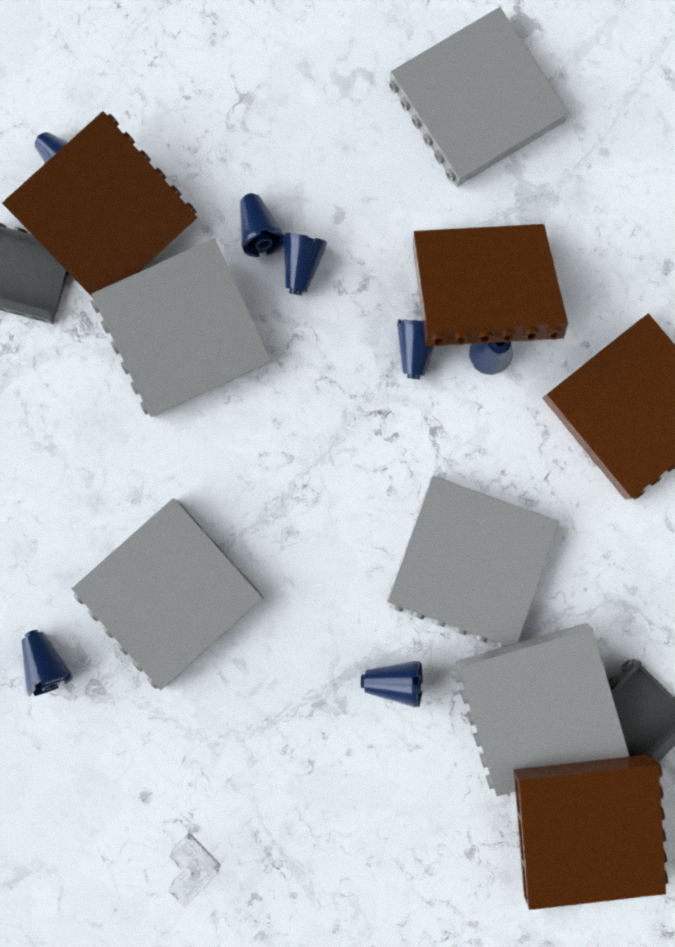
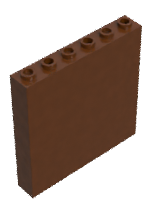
[2,111,198,298]
[413,224,568,346]
[542,313,675,500]
[513,754,668,910]

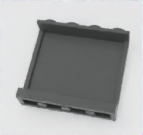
[0,223,68,324]
[608,659,675,763]

